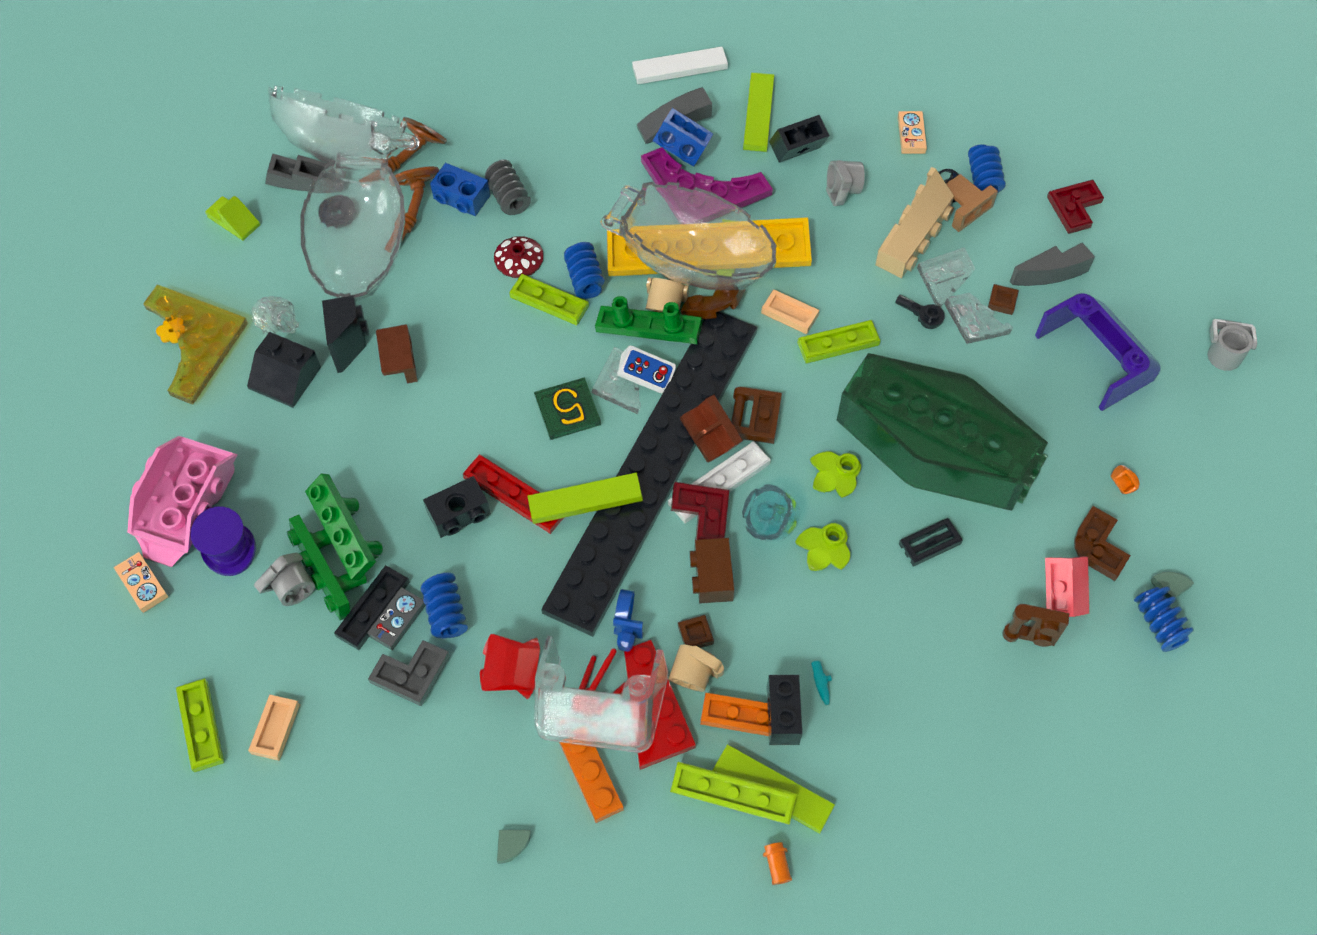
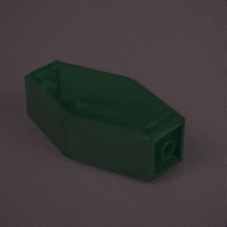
[836,353,1048,511]

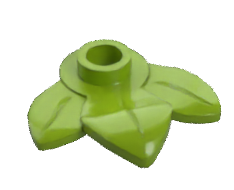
[810,451,861,498]
[795,523,850,571]

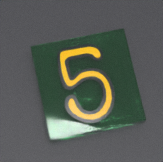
[534,377,601,440]

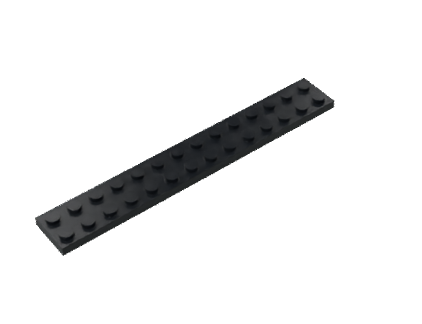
[541,311,758,637]

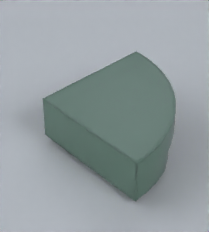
[1150,572,1194,598]
[497,830,531,864]

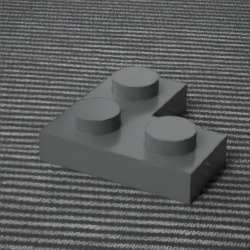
[368,640,450,707]

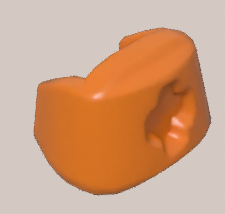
[1111,465,1140,494]

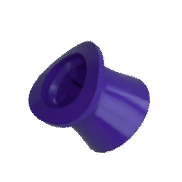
[190,506,256,576]

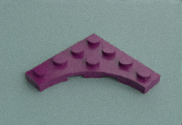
[641,147,773,224]

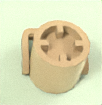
[645,277,689,313]
[668,645,724,692]

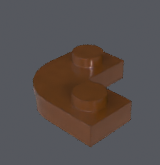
[681,280,746,319]
[1074,506,1131,581]

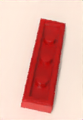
[463,454,564,534]

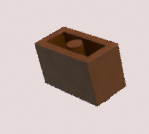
[689,538,734,604]

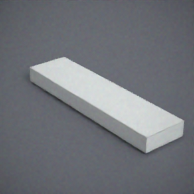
[632,47,728,85]
[668,441,771,524]

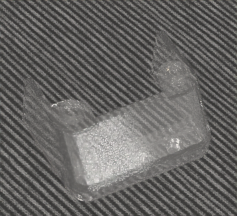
[534,636,669,753]

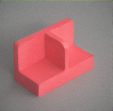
[1045,556,1089,617]

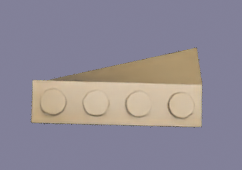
[875,167,954,279]

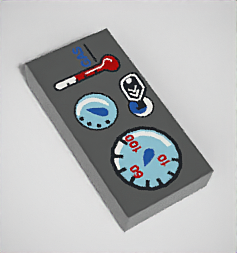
[367,587,426,651]

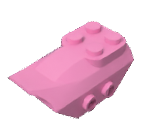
[127,436,238,567]

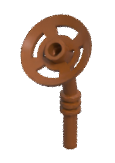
[359,117,447,186]
[386,166,439,254]

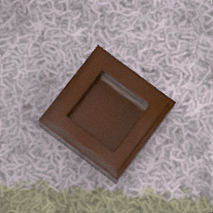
[987,284,1019,315]
[678,615,714,648]

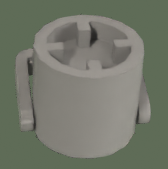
[826,160,864,206]
[1207,319,1257,371]
[254,553,315,606]

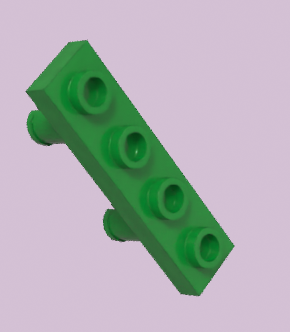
[595,296,702,344]
[305,473,383,580]
[287,515,367,620]

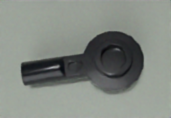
[895,294,945,329]

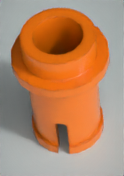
[763,842,792,885]

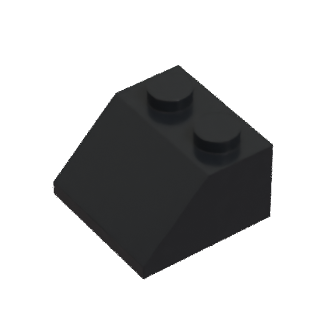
[322,295,369,373]
[247,332,321,408]

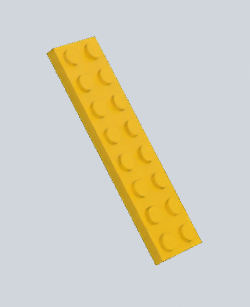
[607,217,812,276]

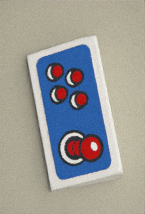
[617,345,676,394]

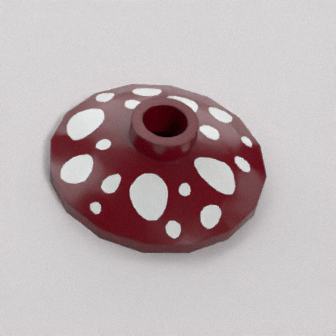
[494,236,543,278]

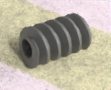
[485,159,531,215]

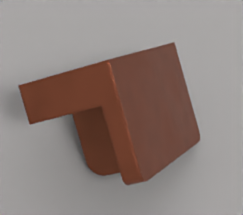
[376,324,418,384]
[680,395,743,462]

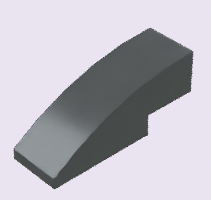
[637,87,712,144]
[265,154,346,192]
[1010,242,1095,286]

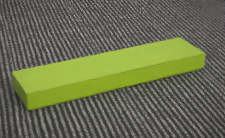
[743,73,774,152]
[528,472,643,524]
[712,744,835,834]
[670,762,797,825]

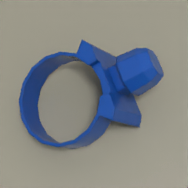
[613,589,644,652]

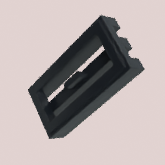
[899,518,963,567]

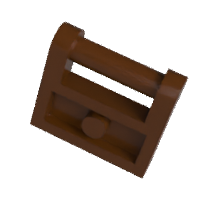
[731,387,782,444]
[1002,604,1070,647]

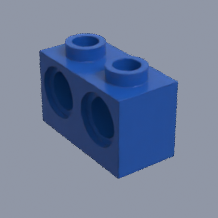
[653,108,713,167]
[430,162,490,217]

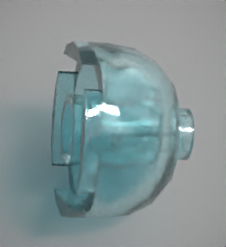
[742,484,800,542]

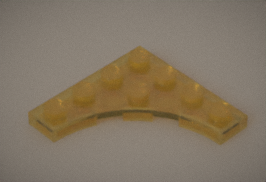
[143,284,248,405]

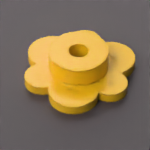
[156,318,187,343]

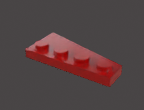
[624,640,696,770]

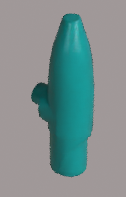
[811,661,832,705]

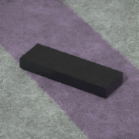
[334,565,410,650]

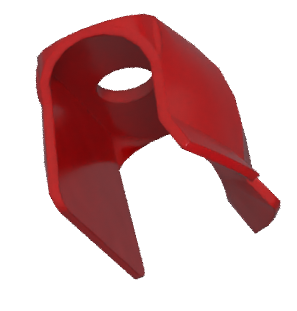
[480,634,541,700]

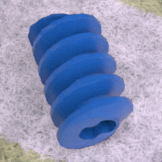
[968,144,1006,193]
[564,242,605,299]
[421,573,468,639]
[1134,587,1194,652]

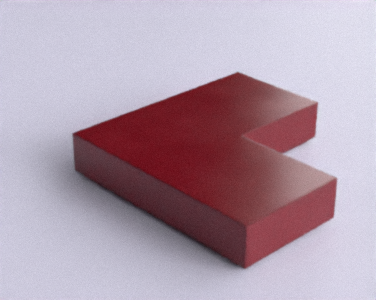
[1047,179,1104,234]
[670,482,729,540]

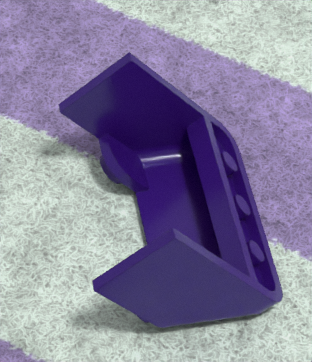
[1035,293,1161,411]

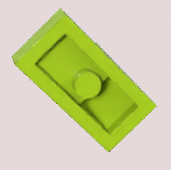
[205,196,260,241]

